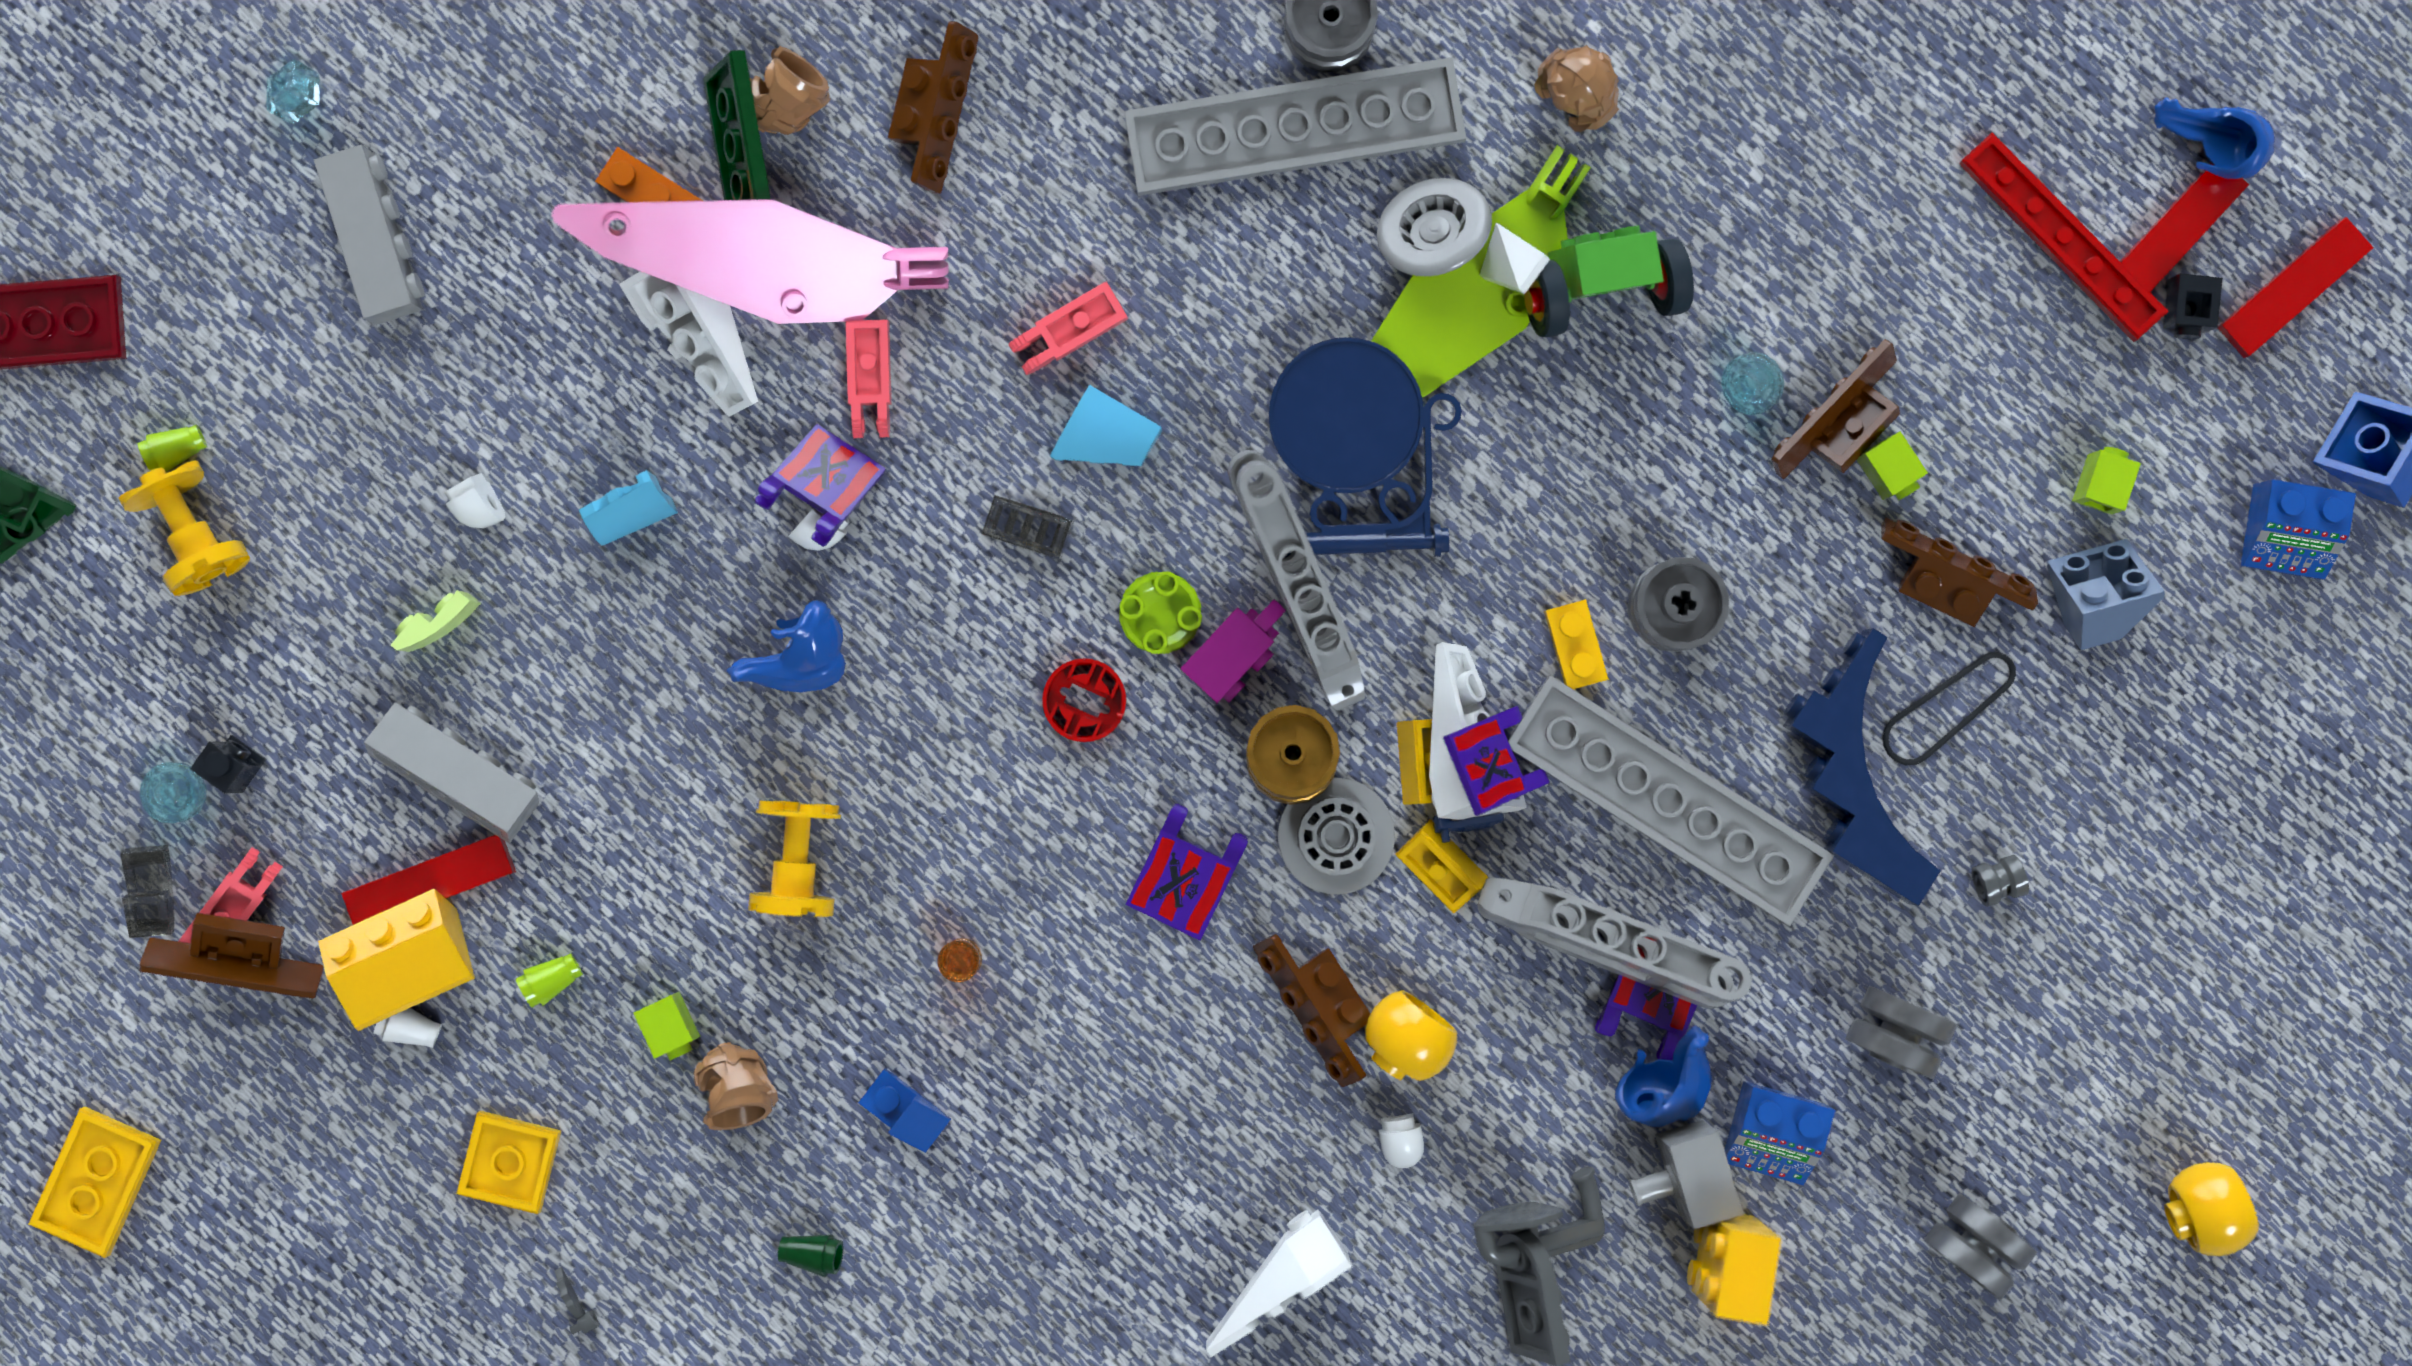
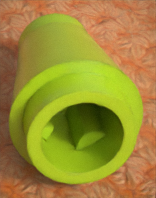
[137,424,208,472]
[515,953,583,1008]

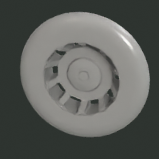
[1377,178,1492,276]
[1278,778,1395,895]

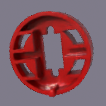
[1042,658,1127,742]

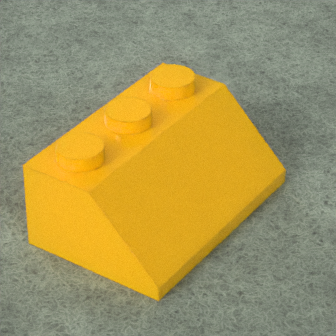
[318,889,475,1031]

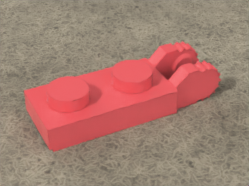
[1008,281,1128,375]
[846,320,892,438]
[178,847,283,944]

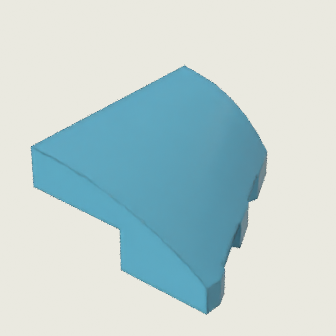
[1050,385,1162,467]
[579,471,678,546]

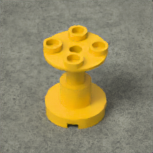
[119,460,250,596]
[748,801,841,917]

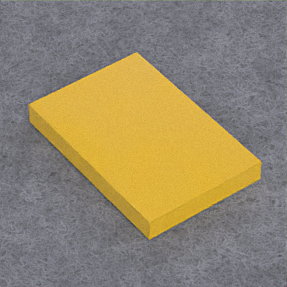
[28,1107,161,1258]

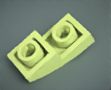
[391,590,481,652]

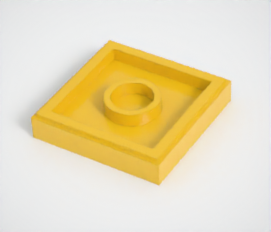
[456,1111,561,1214]

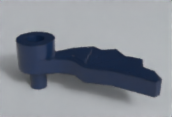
[1433,813,1505,843]

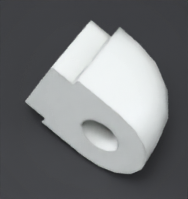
[445,473,505,528]
[788,508,850,551]
[1378,1113,1424,1168]

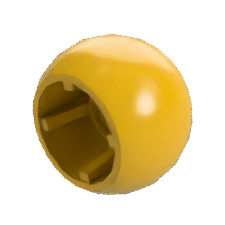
[1365,990,1457,1081]
[2164,1162,2259,1256]

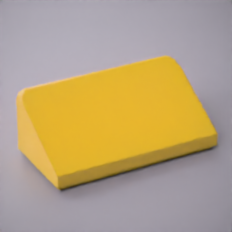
[1397,719,1432,805]
[1395,820,1488,914]

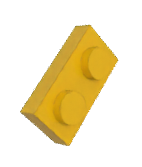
[1544,599,1609,689]

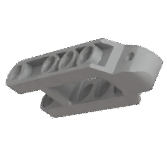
[1228,450,1365,711]
[1477,878,1752,1009]

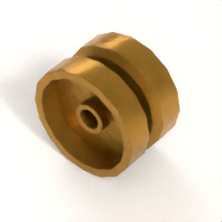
[1246,705,1340,805]

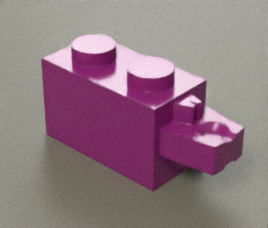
[1180,599,1286,704]

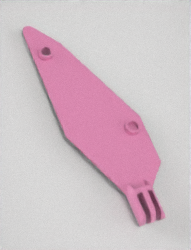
[552,199,949,324]

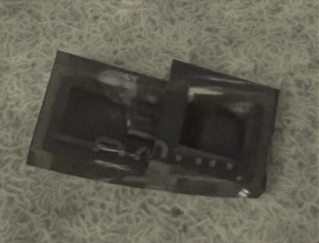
[120,845,175,938]

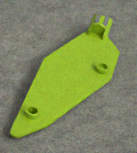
[1371,145,1591,398]

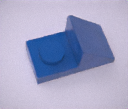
[858,1068,951,1153]

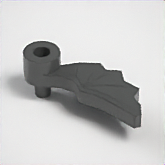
[555,1267,600,1335]

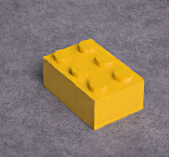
[1687,1214,1781,1325]

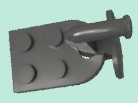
[1473,1167,1605,1366]

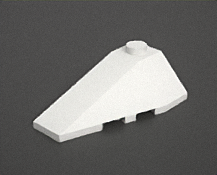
[619,271,758,417]
[1429,642,1527,820]
[1206,1210,1352,1357]

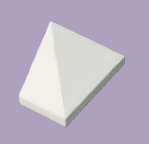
[1480,223,1550,294]

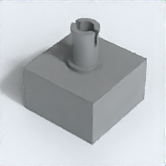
[1629,1120,1744,1229]

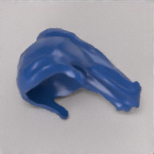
[2154,97,2275,179]
[726,600,846,693]
[1615,1025,1712,1128]

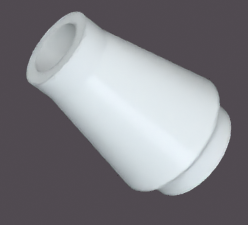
[374,1008,442,1048]

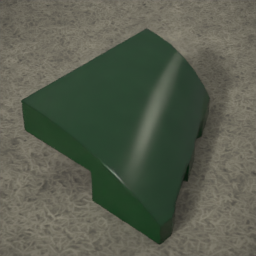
[0,466,77,564]

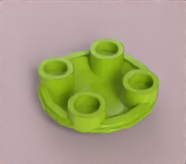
[1119,571,1202,654]

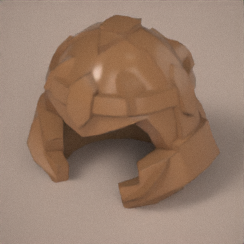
[1534,45,1619,132]
[750,46,830,135]
[693,1042,778,1130]

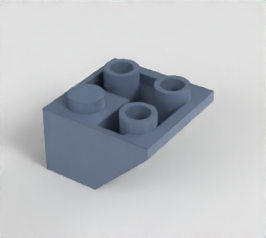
[2047,539,2165,650]

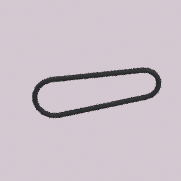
[1882,652,2016,766]

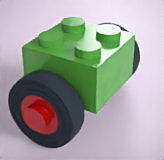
[1524,226,1694,337]

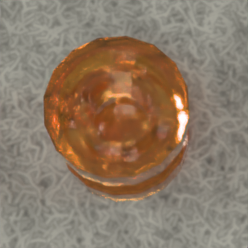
[938,938,983,982]

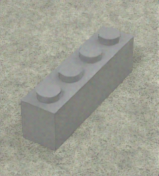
[314,144,425,325]
[364,703,539,844]

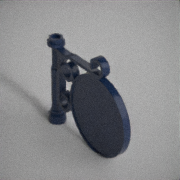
[1269,337,1462,558]

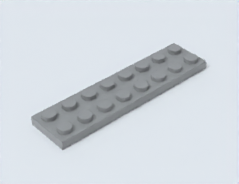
[1124,57,1467,196]
[1508,675,1835,926]

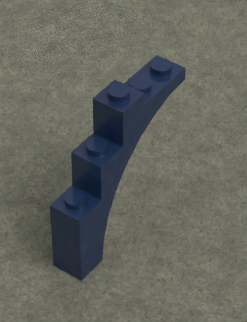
[1783,628,1941,906]

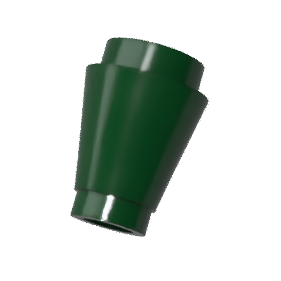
[778,1235,844,1277]

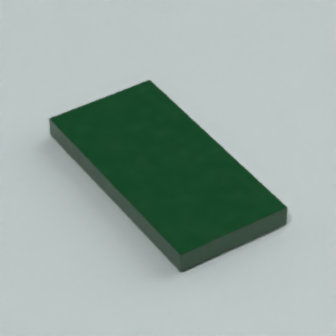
[703,50,771,201]

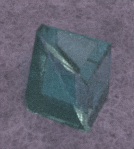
[266,59,320,124]

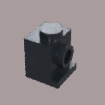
[2163,273,2223,340]
[190,735,266,794]

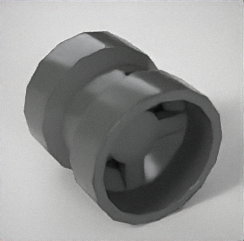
[1971,855,2029,907]

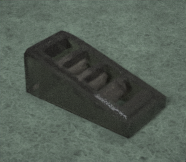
[982,495,1074,561]

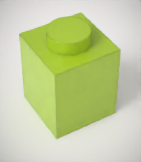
[1857,431,1928,500]
[2072,447,2141,515]
[633,991,700,1061]

